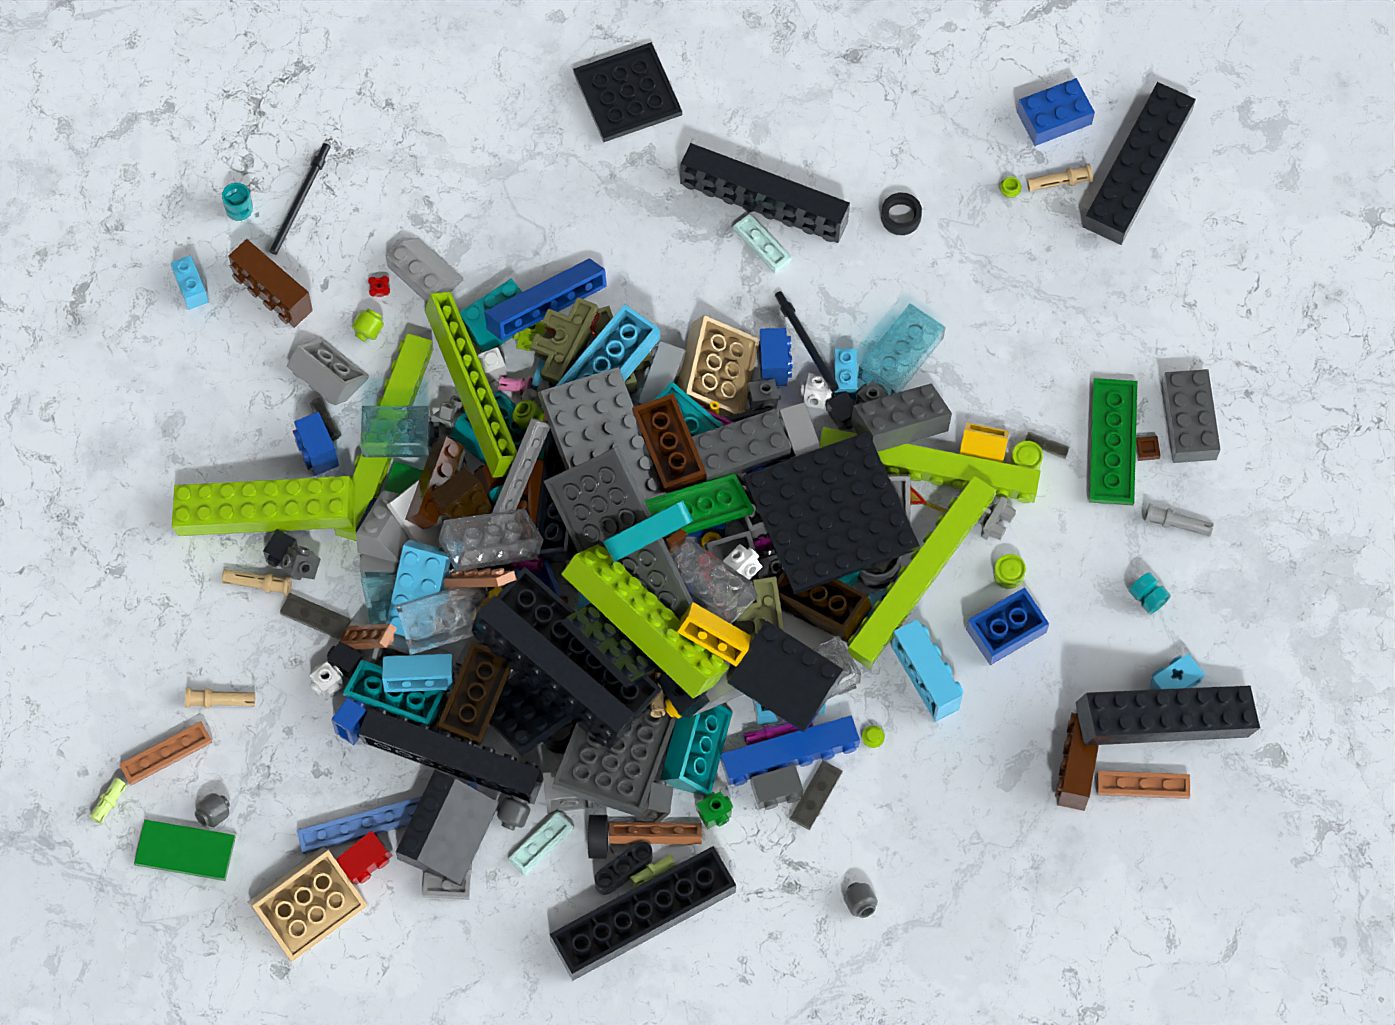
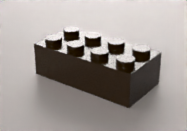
[430,467,493,561]
[777,572,872,643]
[437,641,512,747]

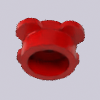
[368,276,390,297]

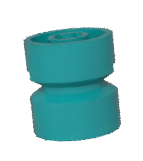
[222,183,253,221]
[1128,572,1171,615]

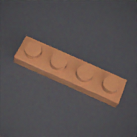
[444,568,516,587]
[340,623,397,649]
[119,721,213,786]
[1097,771,1190,799]
[609,822,702,845]

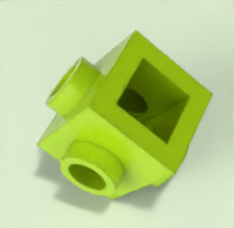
[512,321,546,351]

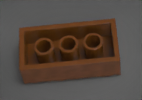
[228,239,313,328]
[632,393,706,494]
[1055,709,1099,811]

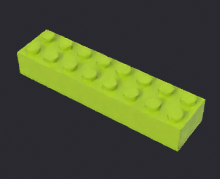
[172,476,355,536]
[561,544,729,698]

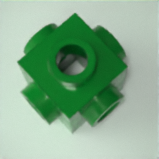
[696,791,733,830]

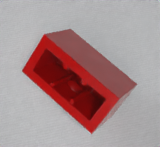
[335,831,393,885]

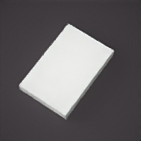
[387,480,450,546]

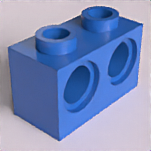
[331,698,367,746]

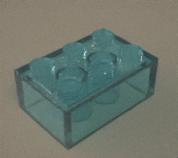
[360,406,431,458]

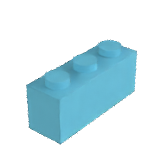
[382,653,454,692]

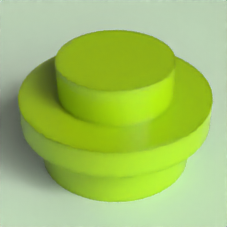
[1000,177,1021,198]
[862,725,885,748]

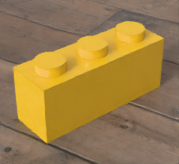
[677,602,752,666]

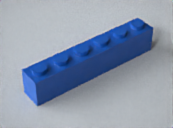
[484,258,607,341]
[720,715,860,786]

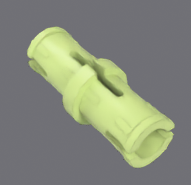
[89,778,127,824]
[629,854,676,888]

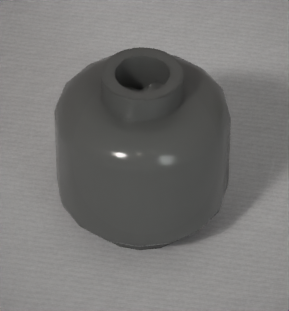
[195,793,230,827]
[497,795,531,831]
[843,882,878,918]

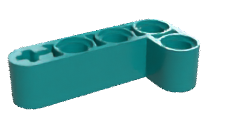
[603,500,694,562]

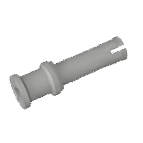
[1144,503,1214,537]

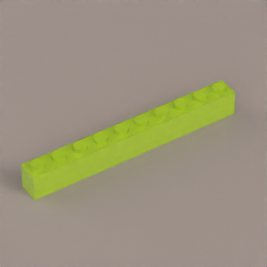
[425,292,517,478]
[334,333,434,541]
[820,427,1041,503]
[847,475,997,669]

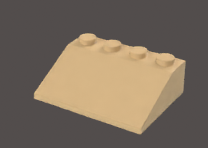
[677,315,759,416]
[247,847,367,962]

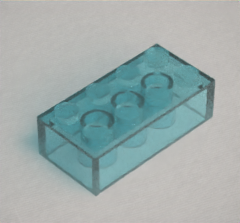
[858,303,946,395]

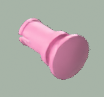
[498,376,533,395]

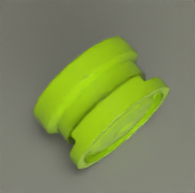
[1011,441,1043,470]
[993,554,1026,589]

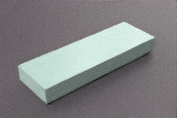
[733,213,791,273]
[508,811,574,876]

